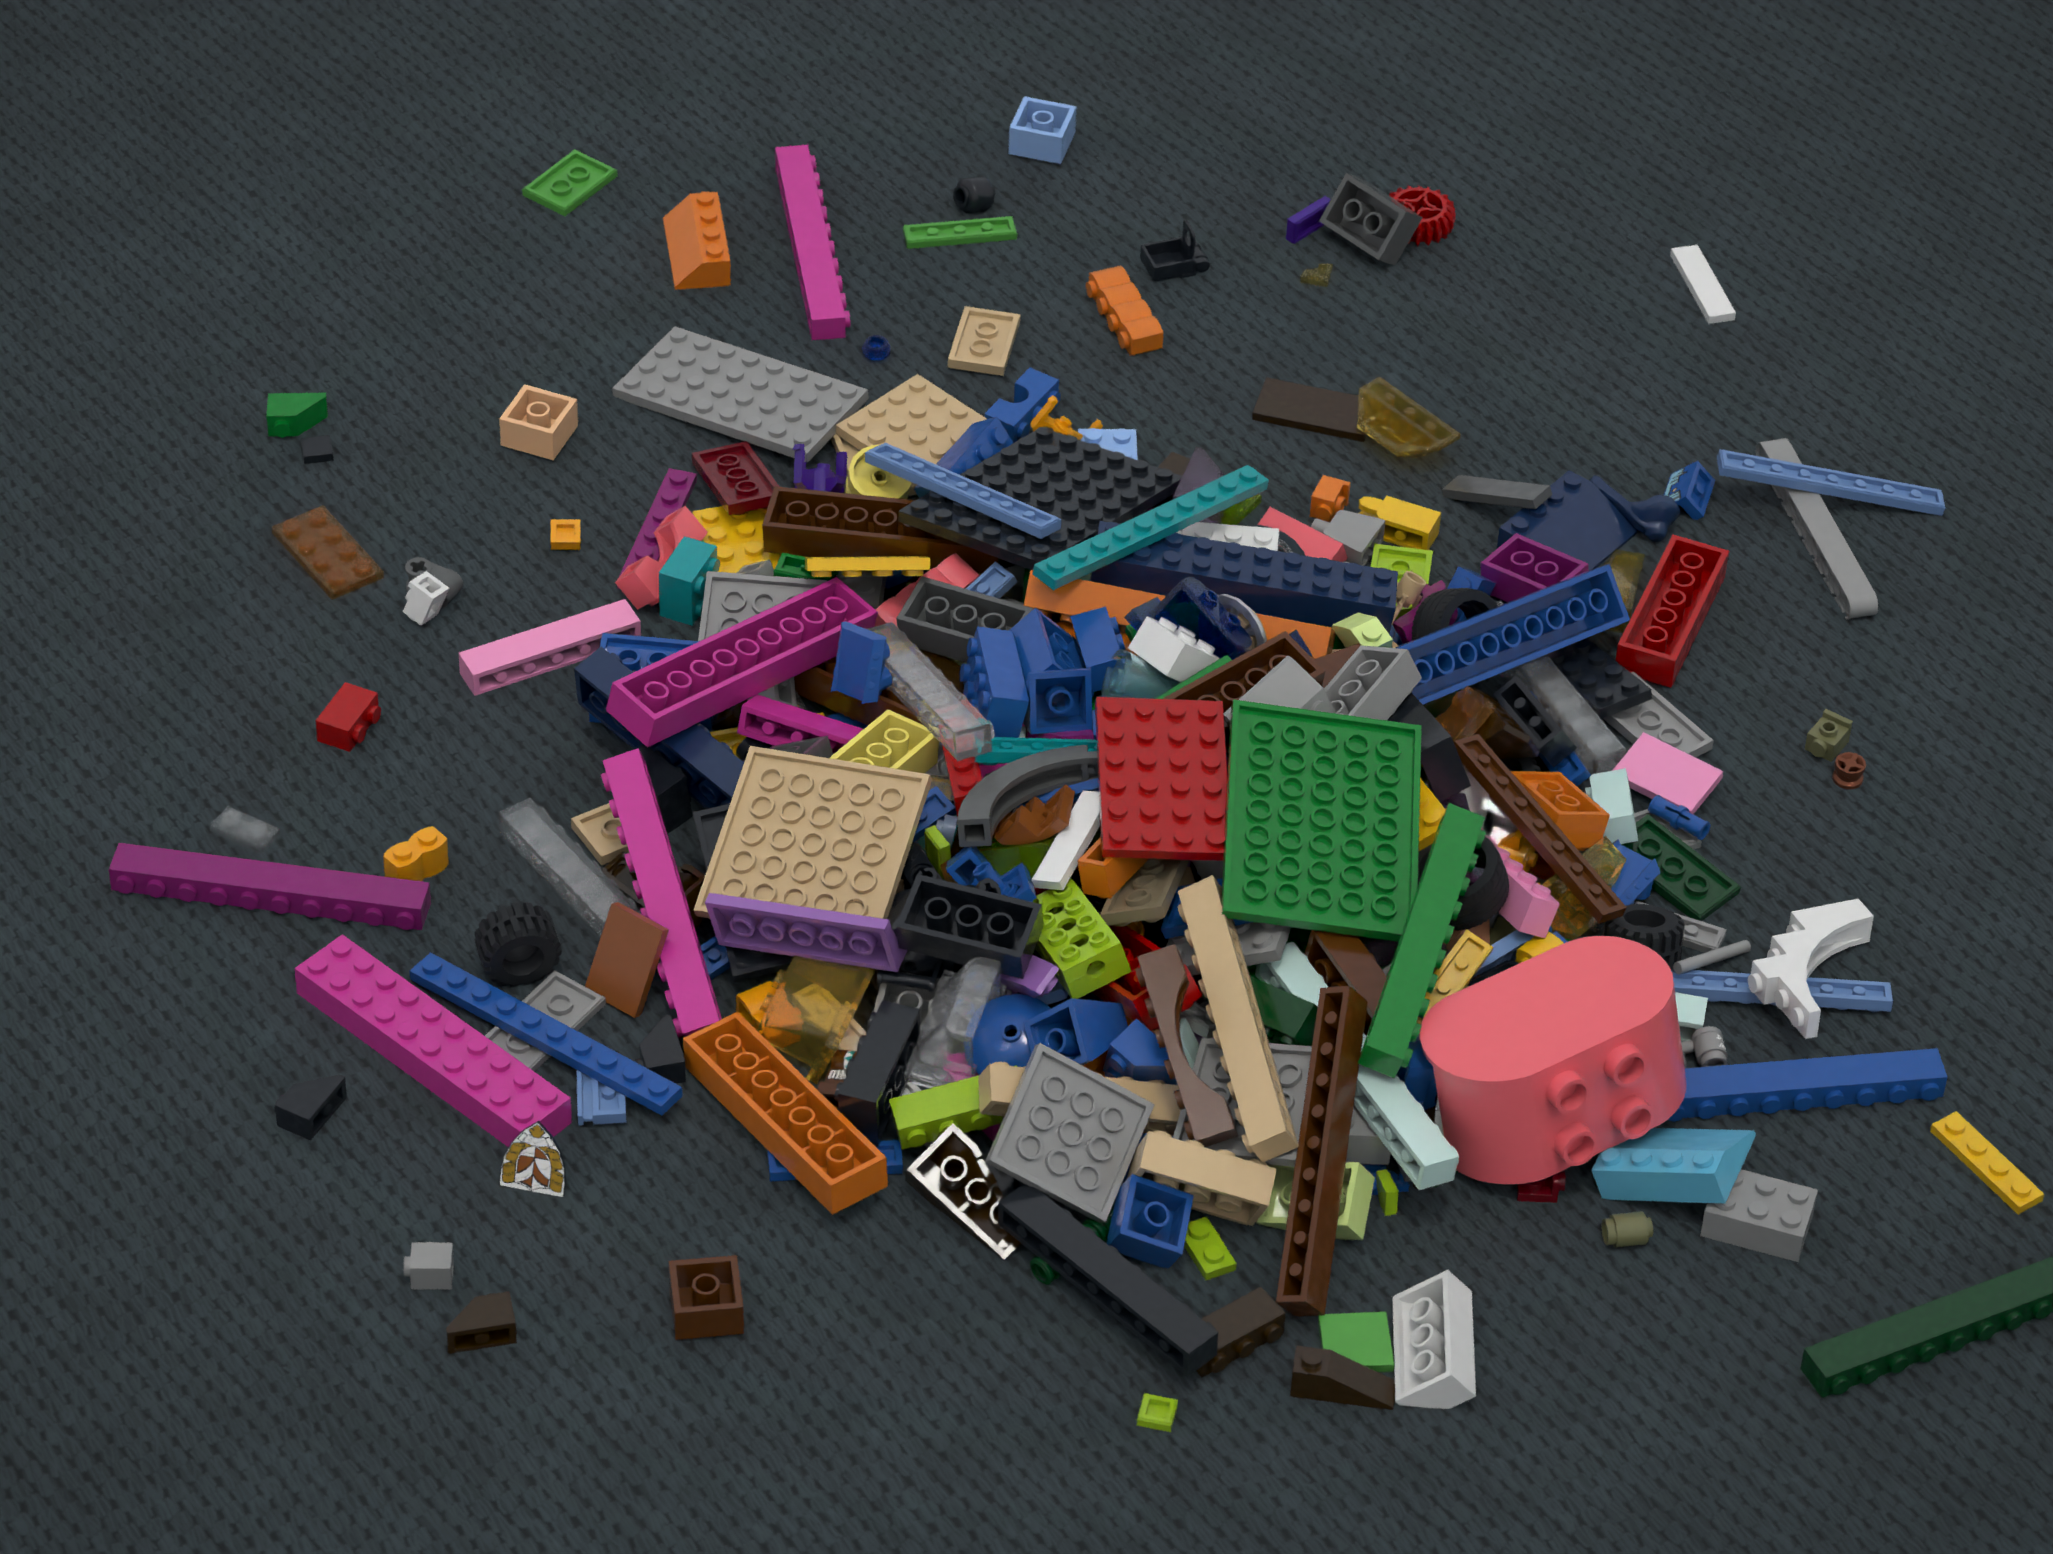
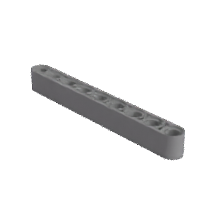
[1755,438,1878,620]

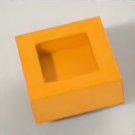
[551,519,580,550]

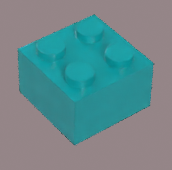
[659,536,720,626]

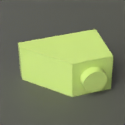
[1332,612,1393,648]

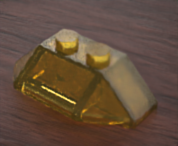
[1357,376,1461,458]

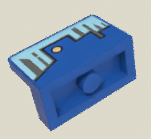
[1664,461,1715,520]

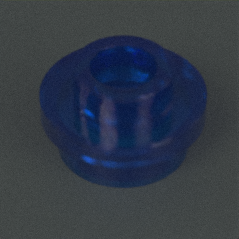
[862,335,891,360]

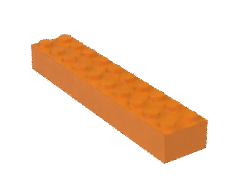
[1023,570,1336,659]

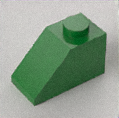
[266,393,328,437]

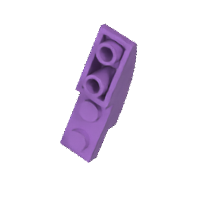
[994,955,1059,998]

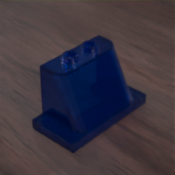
[1124,577,1252,660]

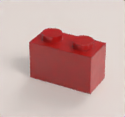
[315,682,381,752]

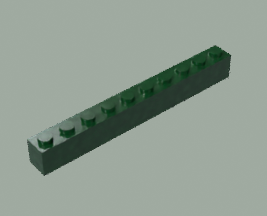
[1800,1256,2053,1398]

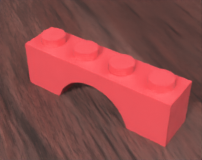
[615,506,708,610]

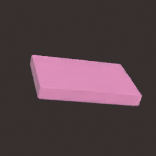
[1612,732,1723,815]

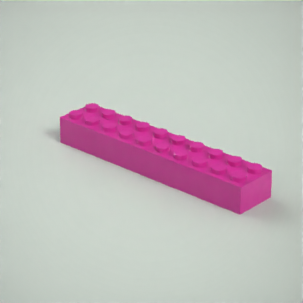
[606,577,878,747]
[295,934,572,1147]

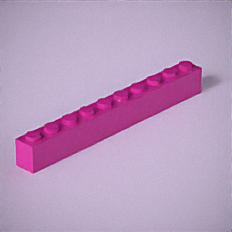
[775,145,850,340]
[601,748,722,1038]

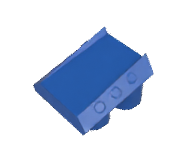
[831,621,892,704]
[1590,839,1660,905]

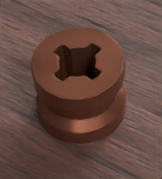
[1832,752,1866,789]

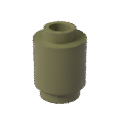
[1601,1211,1653,1248]

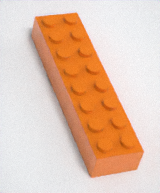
[683,1011,888,1215]

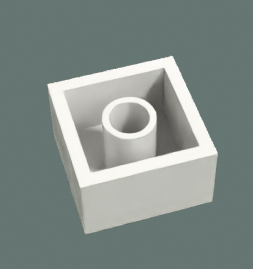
[1128,616,1220,682]

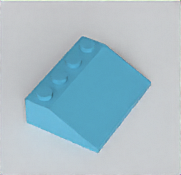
[1591,1128,1756,1204]

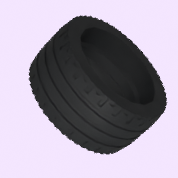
[1412,588,1498,641]
[1418,836,1509,931]

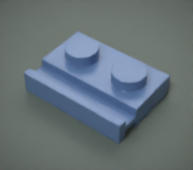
[577,1070,626,1125]

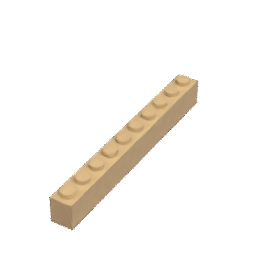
[1177,875,1299,1163]

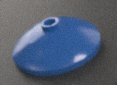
[965,994,1051,1075]

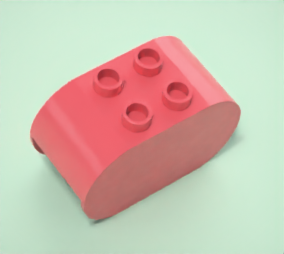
[1420,936,1686,1184]

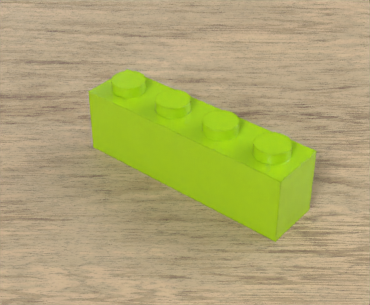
[889,1065,1018,1149]

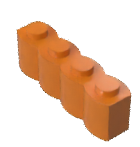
[1086,266,1163,356]

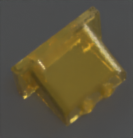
[756,955,876,1084]

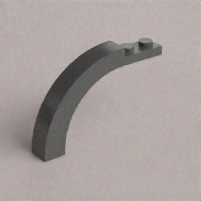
[957,745,1098,847]

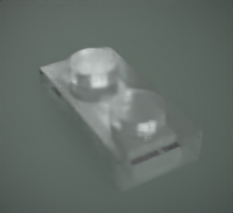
[210,806,280,855]

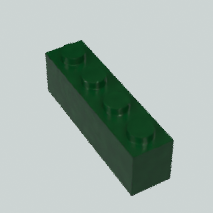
[1202,976,1318,1046]

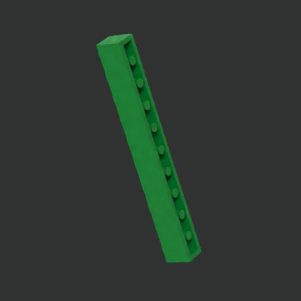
[1357,803,1486,1078]

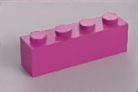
[737,694,863,754]

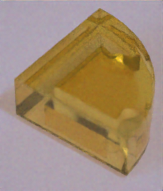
[1300,263,1333,287]

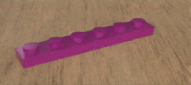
[617,468,697,589]

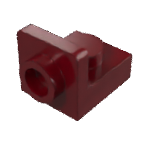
[1516,1171,1565,1203]

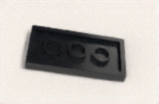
[1535,638,1652,720]

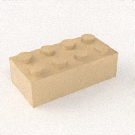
[1127,1131,1277,1226]

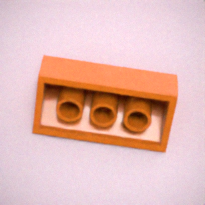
[663,192,731,290]

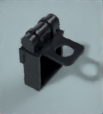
[1140,220,1210,281]

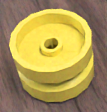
[844,445,912,499]

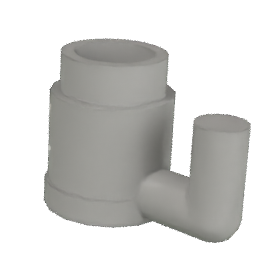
[1681,1026,1728,1068]

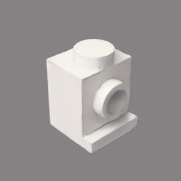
[403,571,449,626]

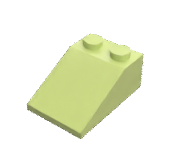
[1256,1162,1375,1240]

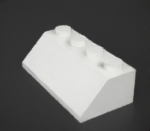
[1393,1270,1476,1409]

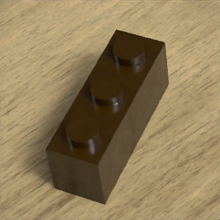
[1196,1287,1286,1378]

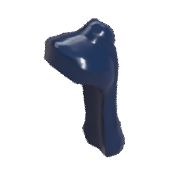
[1589,475,1680,542]

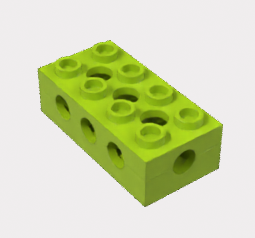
[1033,878,1132,999]

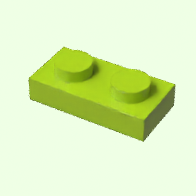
[1184,1216,1237,1280]

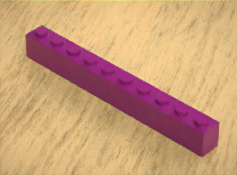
[109,843,431,930]

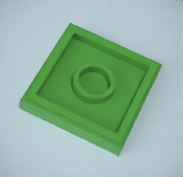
[1318,1312,1394,1372]

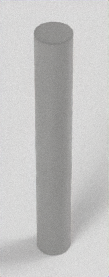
[1673,940,1751,974]

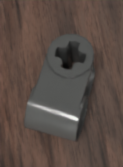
[405,557,464,608]

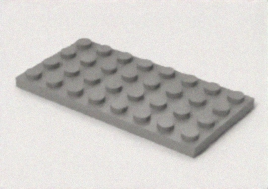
[612,326,869,462]

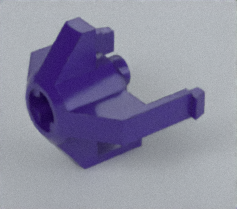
[793,444,848,493]

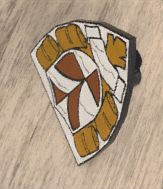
[499,1120,566,1197]

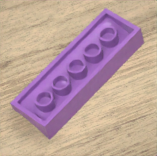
[705,893,907,972]

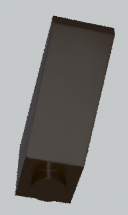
[1290,1345,1395,1410]

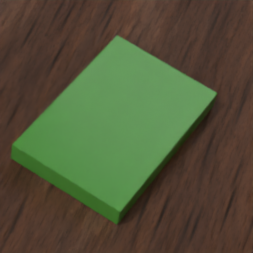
[522,149,617,216]

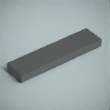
[1442,475,1552,509]

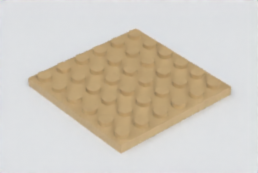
[694,746,932,919]

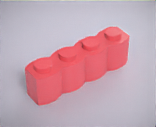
[874,553,980,647]

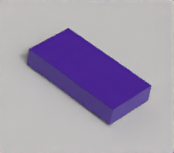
[1286,196,1331,243]

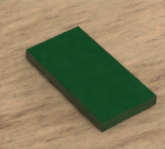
[1605,814,1741,921]

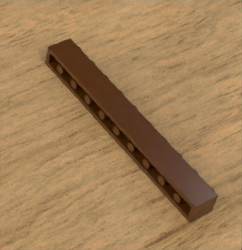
[1276,986,1368,1316]

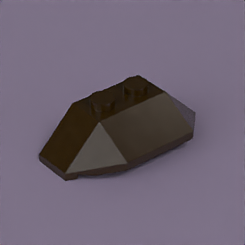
[1459,685,1540,759]

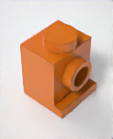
[1310,475,1351,522]

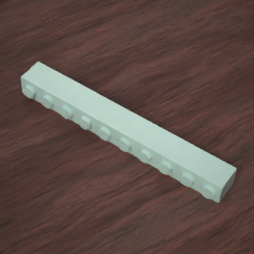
[1255,942,1459,1190]

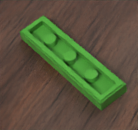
[903,216,1017,249]

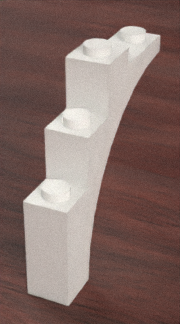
[1748,899,1873,1039]

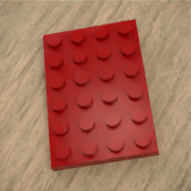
[1095,697,1228,861]

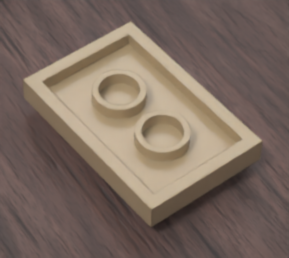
[948,306,1020,376]

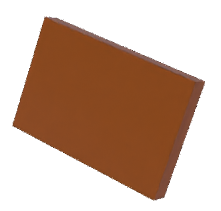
[585,902,669,1018]

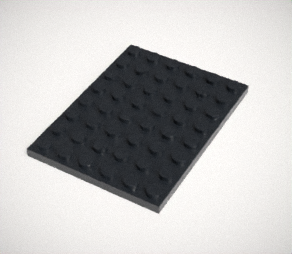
[898,427,1184,570]

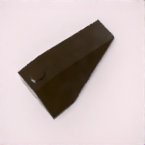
[905,1123,1022,1260]

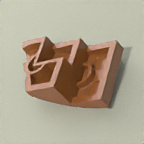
[993,784,1075,845]

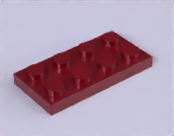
[691,441,780,515]

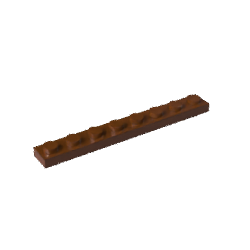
[1454,734,1627,924]

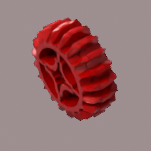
[1389,185,1456,246]

